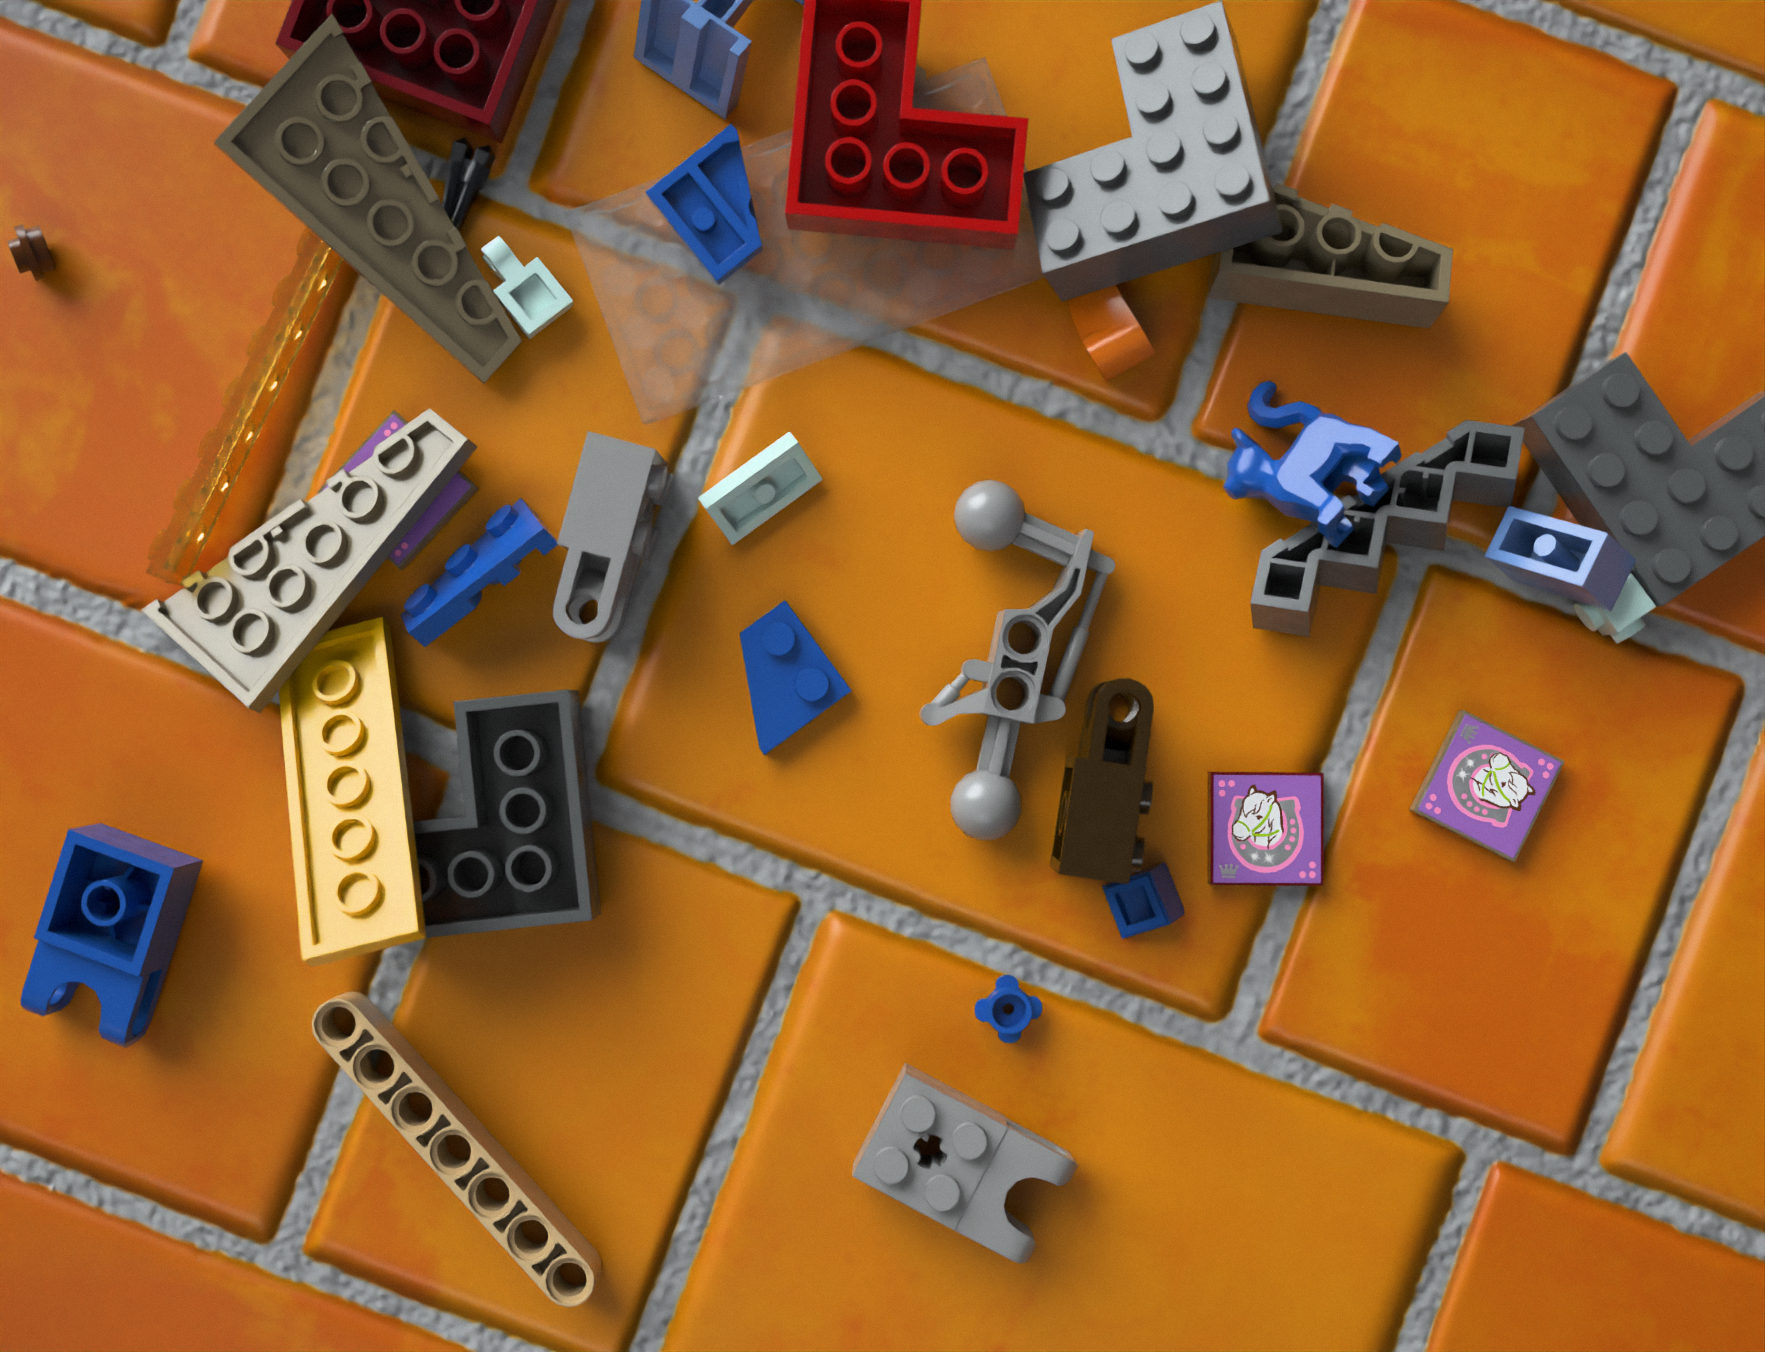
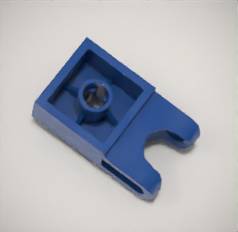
[20,823,203,1048]

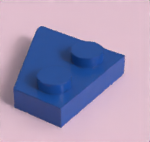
[646,123,763,286]

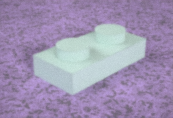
[698,432,823,545]

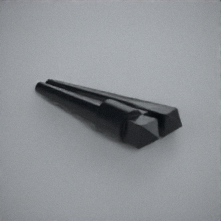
[442,137,496,231]

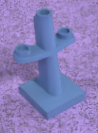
[634,0,804,119]

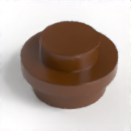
[7,224,56,281]

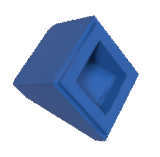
[1102,862,1184,939]

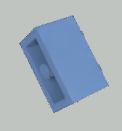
[1484,506,1636,611]

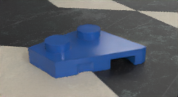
[740,600,852,755]

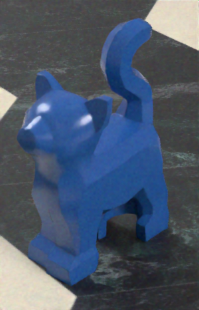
[1223,381,1402,548]

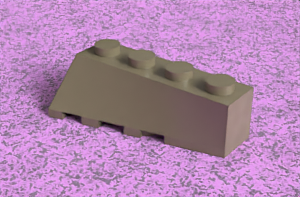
[1207,183,1453,329]

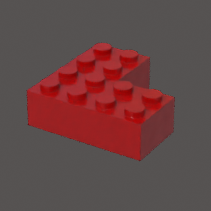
[785,0,1029,250]

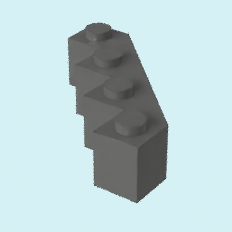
[1250,420,1525,637]

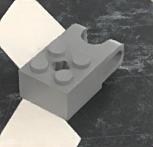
[553,431,673,643]
[852,1063,1079,1264]

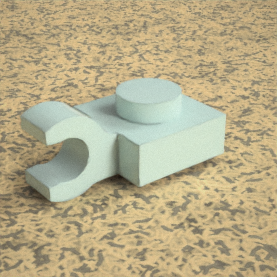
[481,236,573,340]

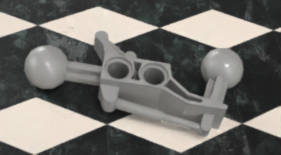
[919,479,1115,840]

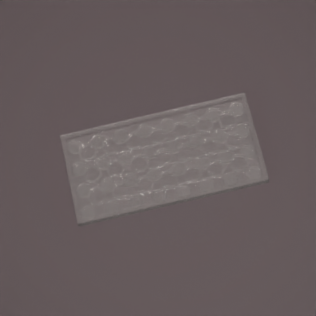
[565,57,1045,425]

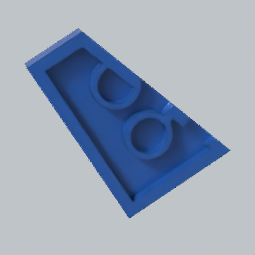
[400,498,558,647]

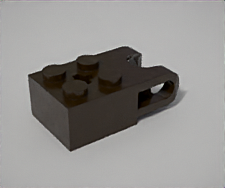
[1050,678,1154,884]

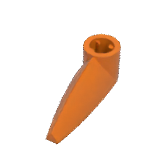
[1067,285,1156,383]

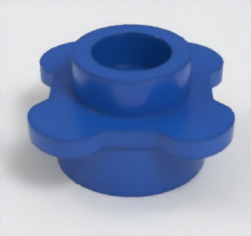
[974,975,1042,1043]

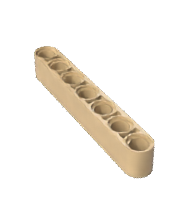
[311,992,602,1307]

